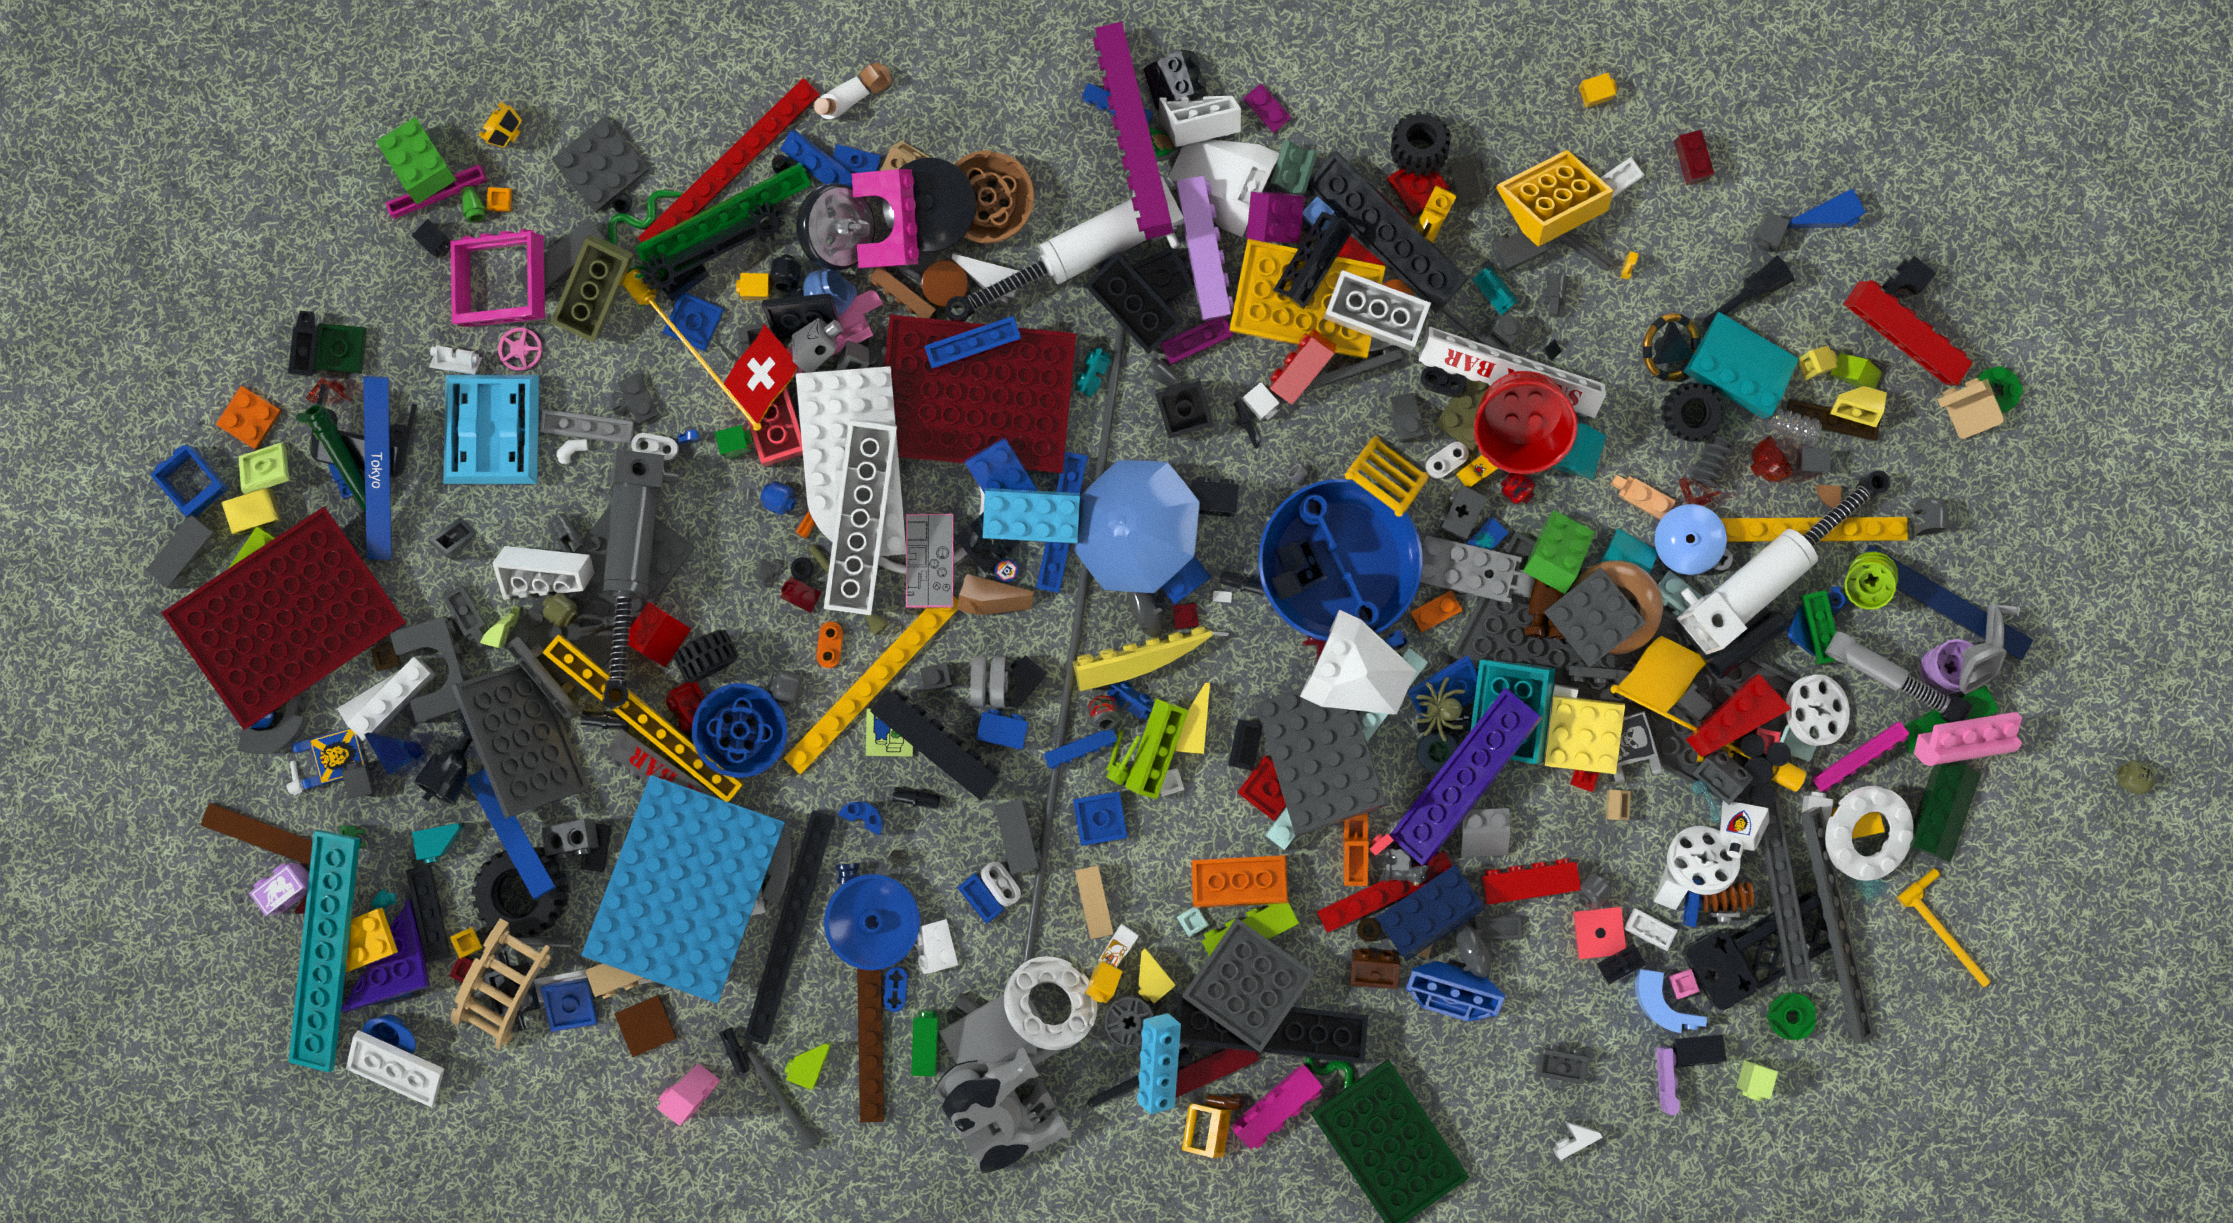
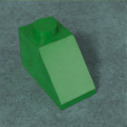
[715,425,754,460]

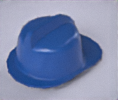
[362,1014,416,1054]

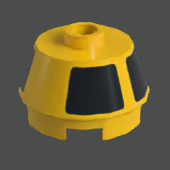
[478,101,523,148]

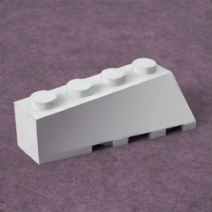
[492,546,595,600]
[337,657,437,741]

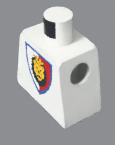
[1720,801,1770,858]

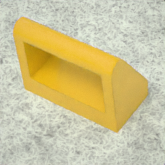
[1182,1102,1232,1158]

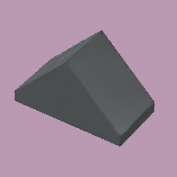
[428,518,477,560]

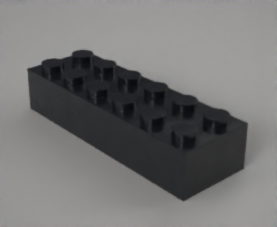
[870,688,1001,801]

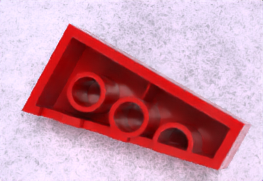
[1685,674,1791,757]

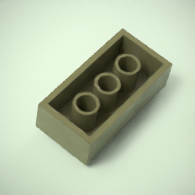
[550,234,635,343]

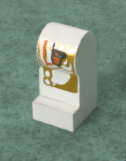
[1098,923,1139,968]

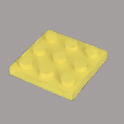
[1544,695,1625,774]

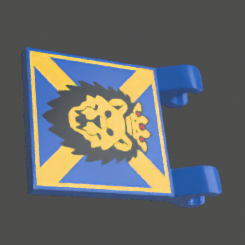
[292,728,365,789]

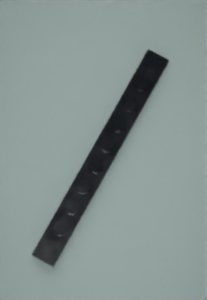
[744,810,836,1045]

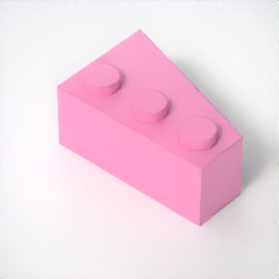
[657,1063,720,1126]

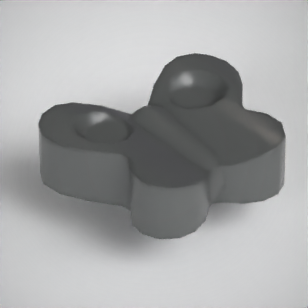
[753,559,782,588]

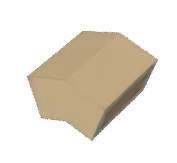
[1606,790,1631,821]

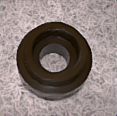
[1357,918,1381,942]

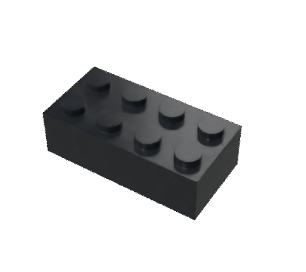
[1084,252,1184,354]

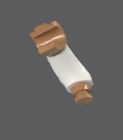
[814,62,892,119]

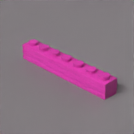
[385,164,488,219]
[1811,721,1909,792]

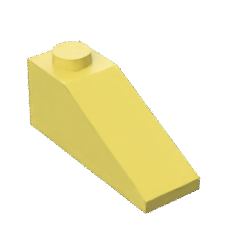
[1175,683,1210,754]

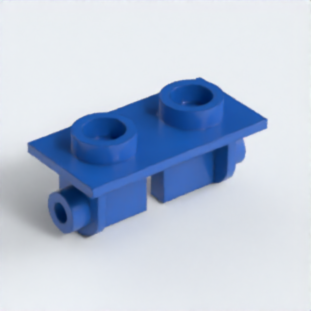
[1107,680,1154,720]

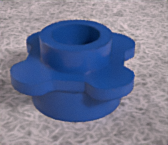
[1827,586,1850,614]

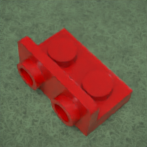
[666,682,705,737]

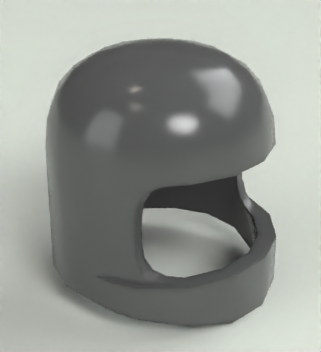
[1913,497,1950,536]

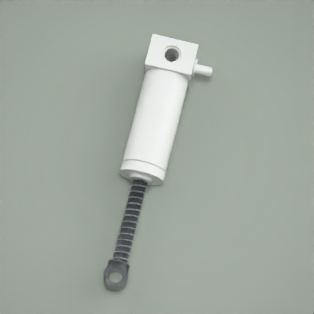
[946,177,1184,322]
[1677,470,1890,655]

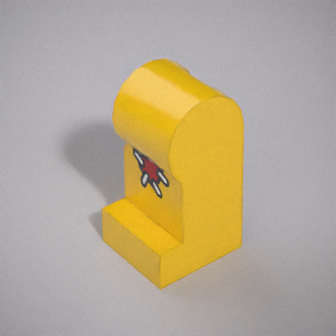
[1456,455,1498,488]

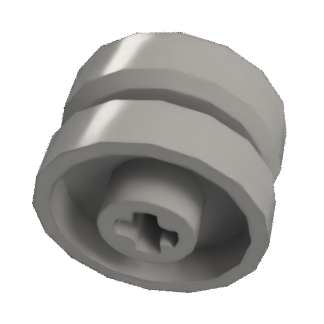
[970,656,1008,708]

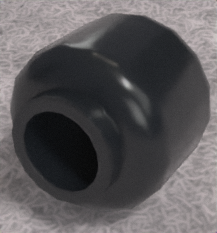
[769,254,801,291]

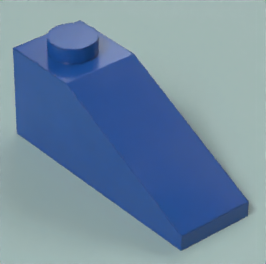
[1787,188,1866,228]

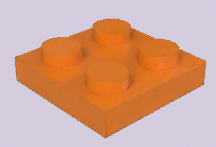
[216,386,282,450]

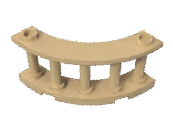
[451,918,552,1050]

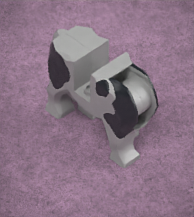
[934,1047,1072,1174]

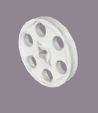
[1785,675,1850,746]
[1667,826,1740,895]

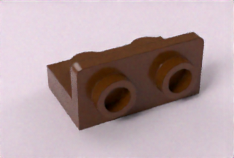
[1350,948,1400,989]

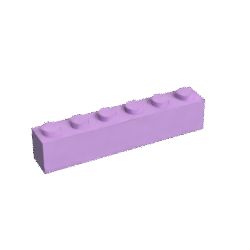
[1175,175,1234,321]

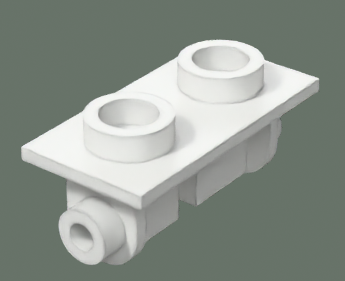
[429,345,482,375]

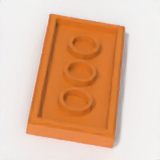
[1192,855,1288,908]

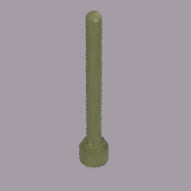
[809,544,889,636]

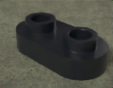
[1420,366,1467,398]

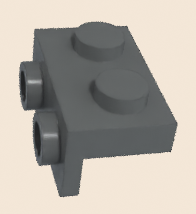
[1535,1044,1590,1084]

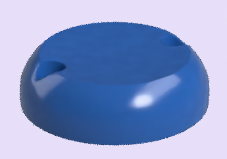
[1258,479,1423,642]

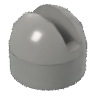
[1287,464,1308,485]

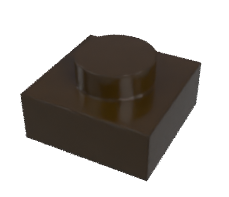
[371,643,402,672]

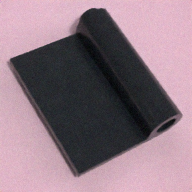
[1676,607,1788,679]

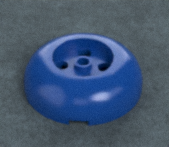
[692,683,787,778]

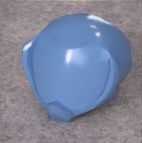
[803,269,857,317]

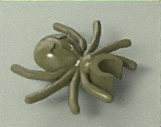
[1415,677,1465,741]

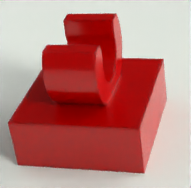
[1569,769,1600,792]

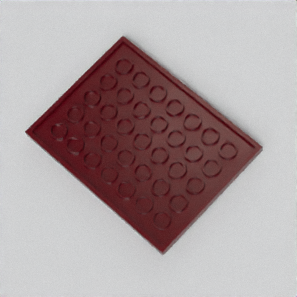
[884,315,1076,473]
[161,506,407,730]

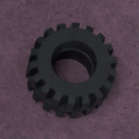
[1390,112,1451,177]
[1661,382,1725,442]
[673,630,739,683]

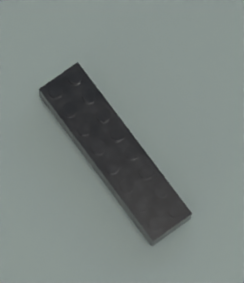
[1175,994,1369,1064]

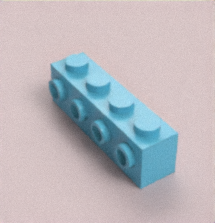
[1137,1013,1181,1114]

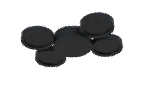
[1736,733,1791,807]

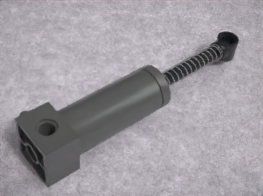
[602,449,680,709]

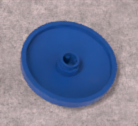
[824,874,920,970]

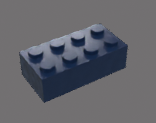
[1376,865,1485,962]

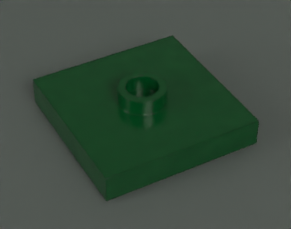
[313,323,367,374]

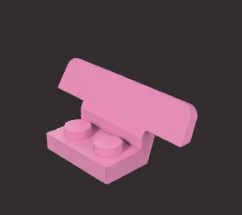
[831,290,883,356]

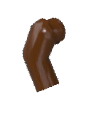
[1206,1094,1243,1111]

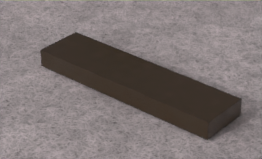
[1784,399,1881,441]

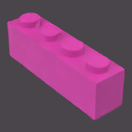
[1231,1063,1323,1149]

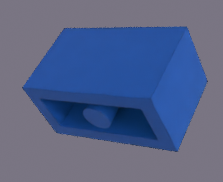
[976,709,1029,750]

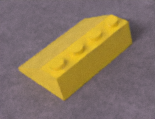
[1496,150,1614,247]

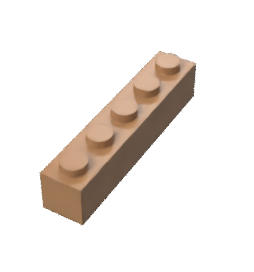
[870,267,937,319]

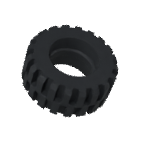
[472,849,569,939]

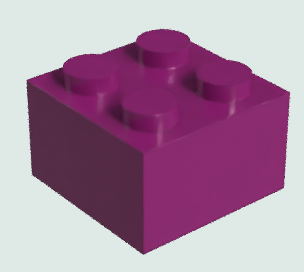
[1246,191,1305,243]

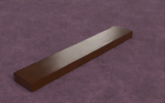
[201,803,313,866]

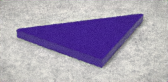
[341,899,430,1013]

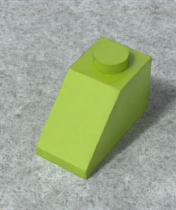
[784,1042,832,1090]

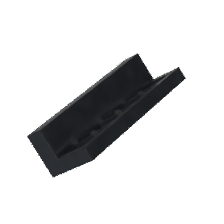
[1273,212,1353,309]

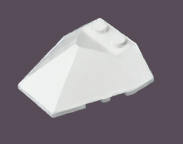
[1300,610,1416,714]

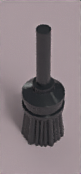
[1704,255,1795,326]

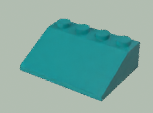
[1683,312,1799,419]
[1471,659,1556,764]

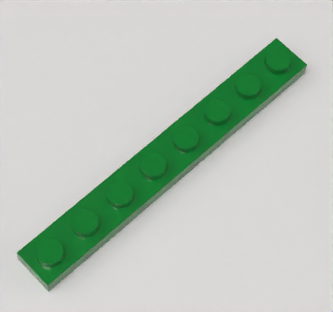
[634,163,811,268]

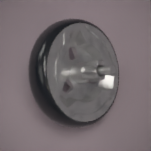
[796,183,875,271]

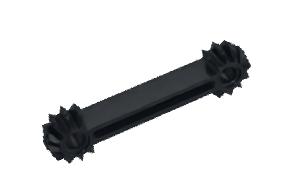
[640,201,785,293]

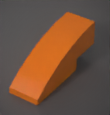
[1343,813,1369,886]

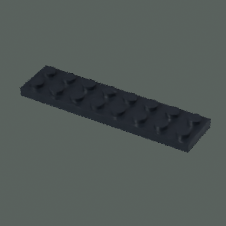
[1307,151,1469,313]

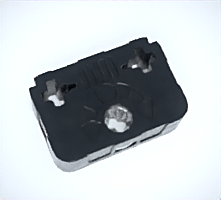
[1682,929,1758,1010]

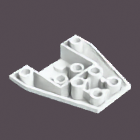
[1168,139,1279,238]

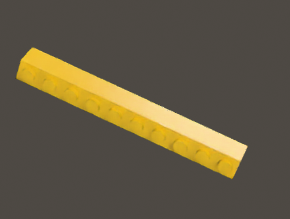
[543,635,744,802]

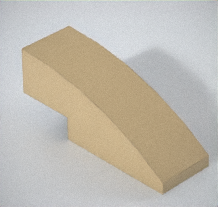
[1075,865,1114,939]

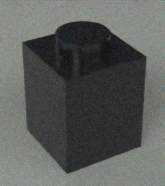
[411,219,451,258]

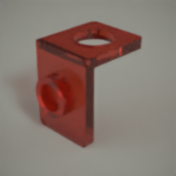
[306,377,353,404]
[1678,477,1721,506]

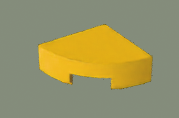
[1620,251,1639,280]

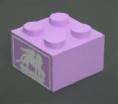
[249,862,309,916]

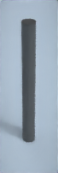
[478,935,574,948]

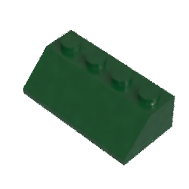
[1910,762,1981,863]

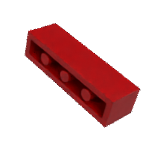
[1480,858,1581,905]

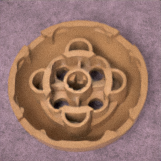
[954,150,1034,244]
[1571,560,1663,655]

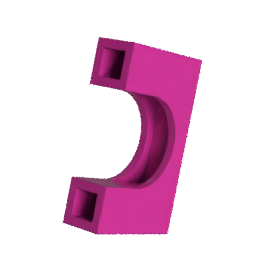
[852,169,919,268]

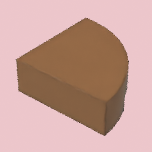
[1816,484,1841,509]

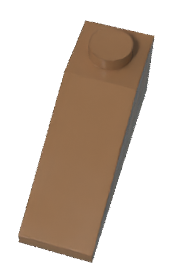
[957,574,1034,615]

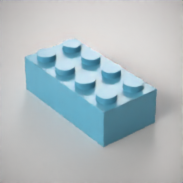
[983,488,1080,543]

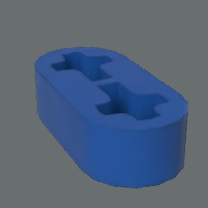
[884,966,908,1012]

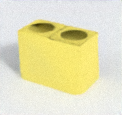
[222,488,282,535]

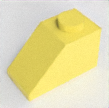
[1798,346,1837,380]
[1830,386,1887,427]
[1138,948,1176,1004]

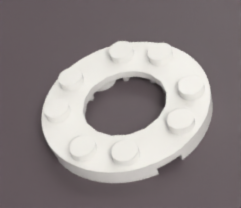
[1825,786,1913,881]
[1004,956,1097,1050]

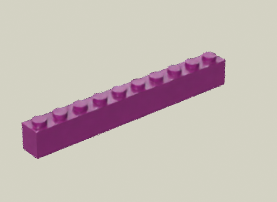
[1093,21,1173,240]

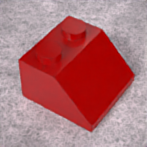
[628,601,691,668]

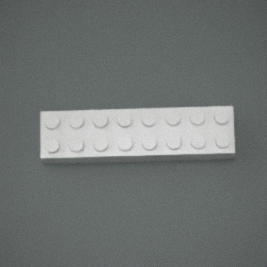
[824,419,897,615]

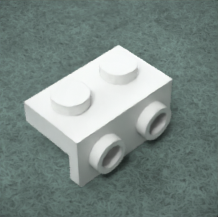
[914,919,958,974]

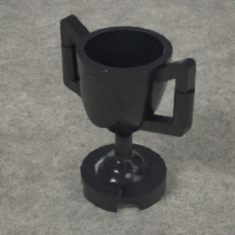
[414,708,473,806]

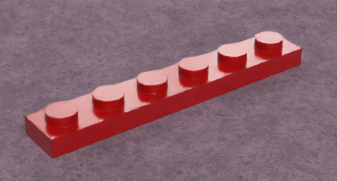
[1317,851,1452,933]

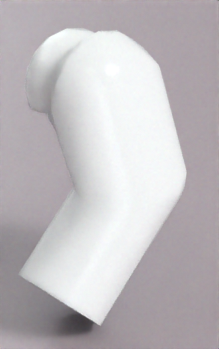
[556,439,589,464]

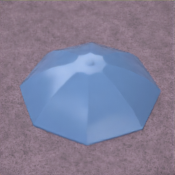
[1073,460,1200,593]

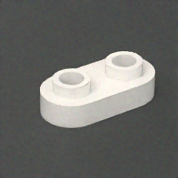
[631,433,679,462]
[1425,442,1469,479]
[981,862,1021,906]

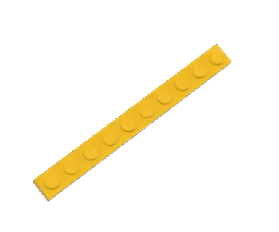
[1686,517,1908,543]
[783,596,959,775]

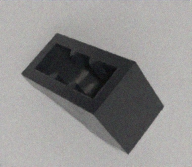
[1010,655,1047,710]

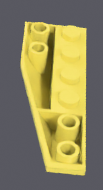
[1072,626,1213,691]

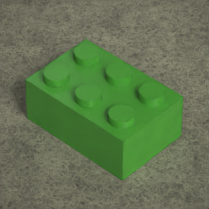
[376,117,456,204]
[1523,510,1595,594]

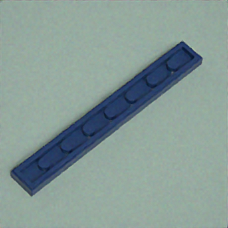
[1864,545,2033,660]

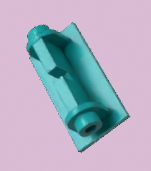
[1472,266,1519,316]
[1074,348,1111,398]

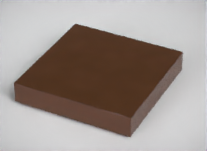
[614,995,677,1057]

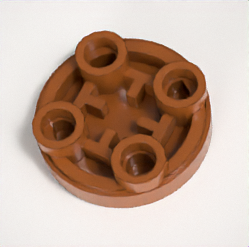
[921,260,968,307]

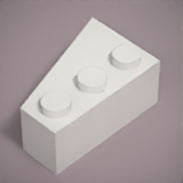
[1159,96,1241,147]

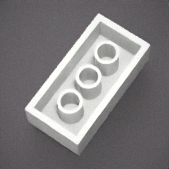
[1323,270,1431,351]

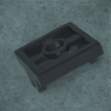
[954,512,1020,573]

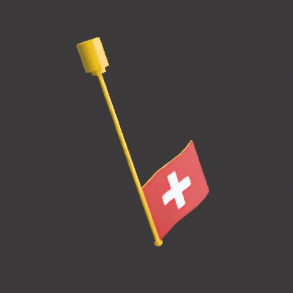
[622,269,798,431]

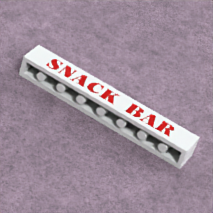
[1419,327,1606,418]

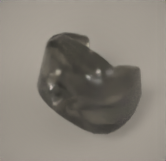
[888,849,908,869]

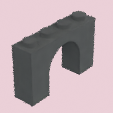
[390,616,470,723]

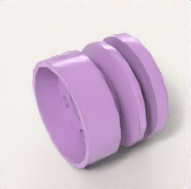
[1919,639,1974,695]

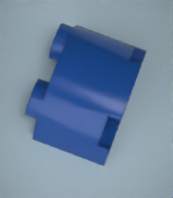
[837,801,884,835]

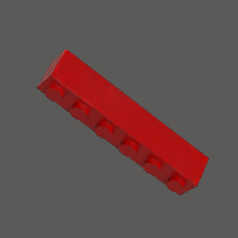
[1843,280,1973,386]

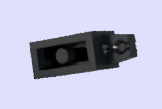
[287,311,318,377]

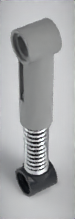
[1825,631,1973,723]

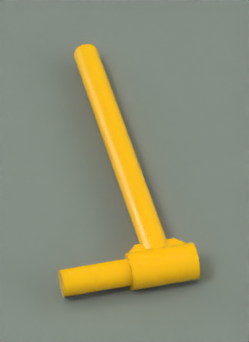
[1897,868,1991,987]

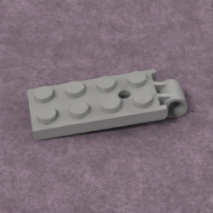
[1420,535,1536,604]

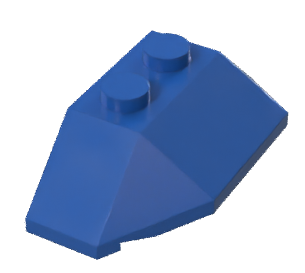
[1406,961,1505,1021]

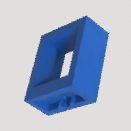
[150,444,229,518]

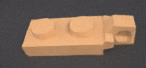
[1610,475,1676,520]

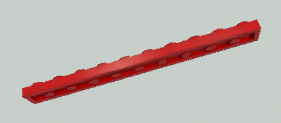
[638,78,820,242]

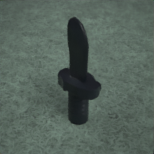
[1233,399,1260,449]

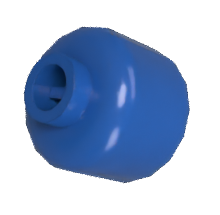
[760,481,797,515]

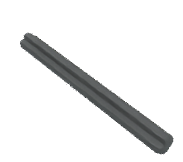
[1494,189,1613,271]

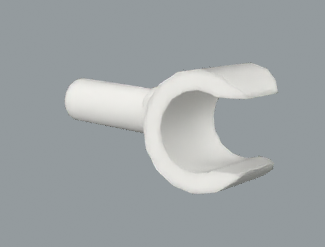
[286,761,304,795]

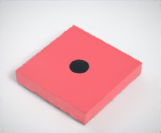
[1573,907,1626,959]

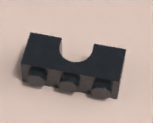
[1882,256,1936,307]

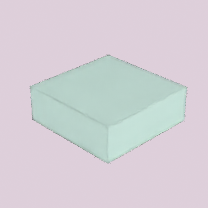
[1177,907,1209,937]

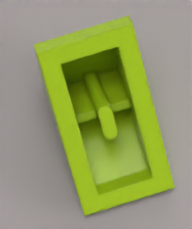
[1830,353,1882,389]

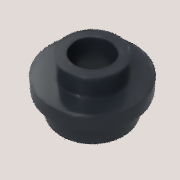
[791,557,814,581]

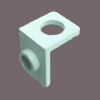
[1780,724,1817,762]

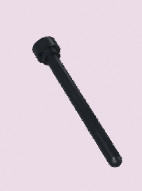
[1087,1046,1194,1108]

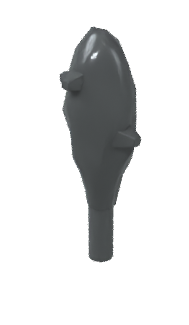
[1127,592,1163,638]
[1454,921,1491,978]

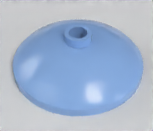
[1655,504,1727,575]

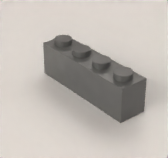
[516,218,609,297]

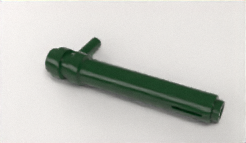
[296,404,366,511]

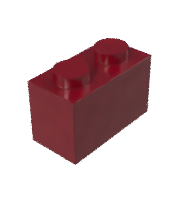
[1674,129,1715,186]

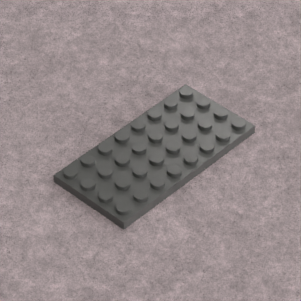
[507,504,696,696]

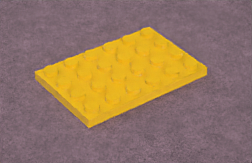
[1229,239,1385,359]

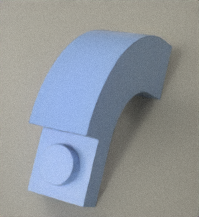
[1635,969,1707,1033]

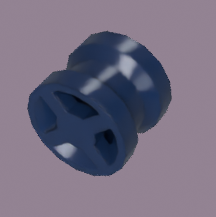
[836,863,860,884]

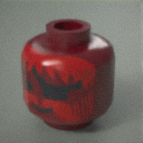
[1500,473,1535,505]

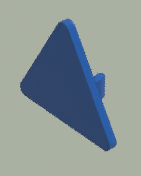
[1787,606,1815,656]

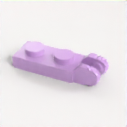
[1656,1046,1680,1116]

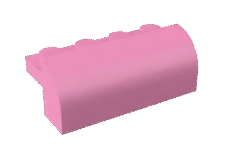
[1914,712,2022,766]

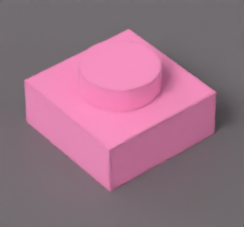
[1667,968,1700,999]

